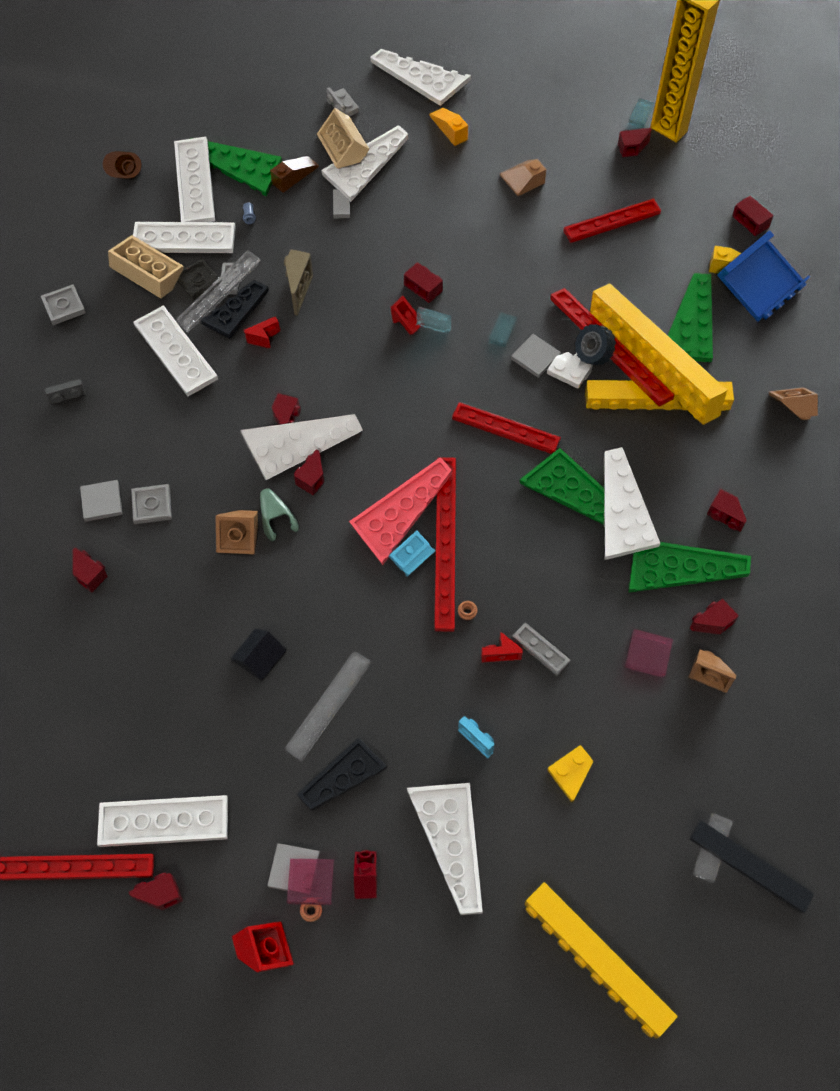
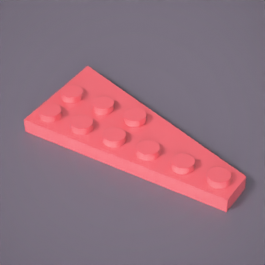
[349,457,452,565]

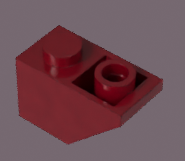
[618,128,652,157]
[271,393,301,425]
[294,449,324,496]
[707,489,747,532]
[72,548,108,593]
[690,599,739,635]
[354,850,377,899]
[129,873,183,911]

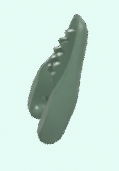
[260,488,299,541]

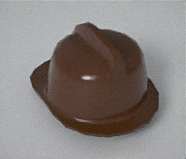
[102,151,142,179]

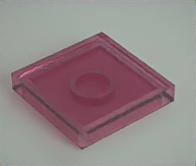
[625,629,673,677]
[287,859,334,905]

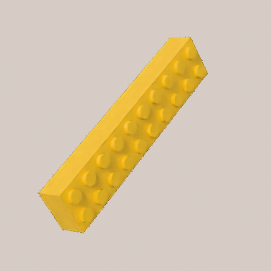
[650,0,720,143]
[590,283,727,425]

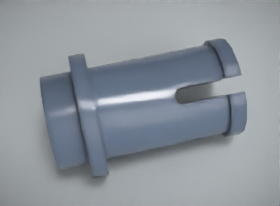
[243,202,256,224]

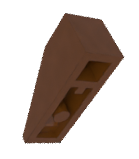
[270,156,319,193]

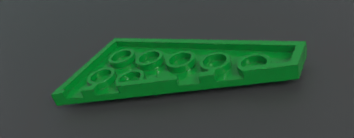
[190,138,282,197]
[668,273,713,362]
[519,448,604,525]
[628,542,751,593]

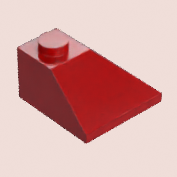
[232,921,294,972]

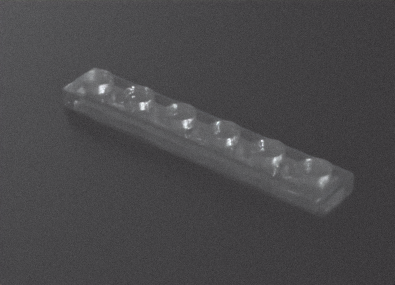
[175,250,261,333]
[285,651,371,761]

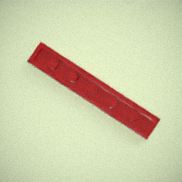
[564,198,661,243]
[452,402,561,454]

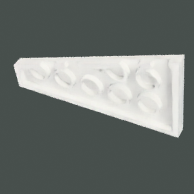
[370,49,471,106]
[321,125,409,202]
[240,414,363,480]
[604,447,660,560]
[407,783,483,915]

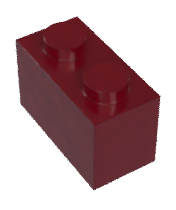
[732,196,774,236]
[404,262,443,303]

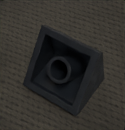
[230,628,287,681]

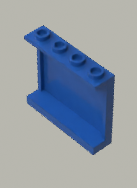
[717,230,810,322]

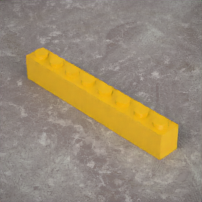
[585,380,734,411]
[524,882,678,1039]

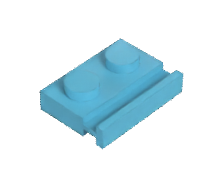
[388,530,436,577]
[458,716,495,759]

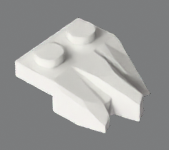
[547,352,593,389]

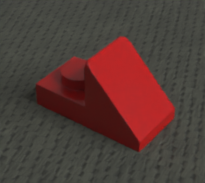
[390,296,424,335]
[244,316,280,348]
[481,632,523,663]

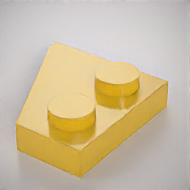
[547,745,593,802]

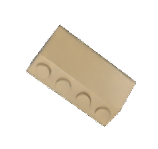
[317,108,369,169]
[108,235,183,298]

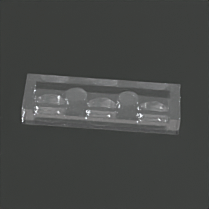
[692,813,733,883]

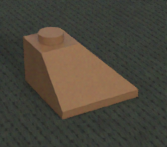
[500,159,547,196]
[769,387,818,420]
[216,510,258,554]
[689,650,737,693]

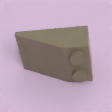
[284,249,313,315]

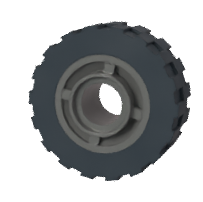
[575,324,616,366]

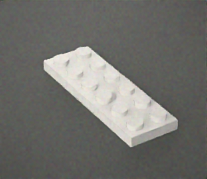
[174,137,215,222]
[133,222,236,253]
[133,305,218,397]
[97,795,228,847]

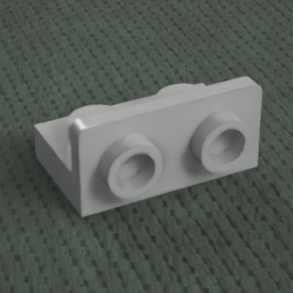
[326,87,359,117]

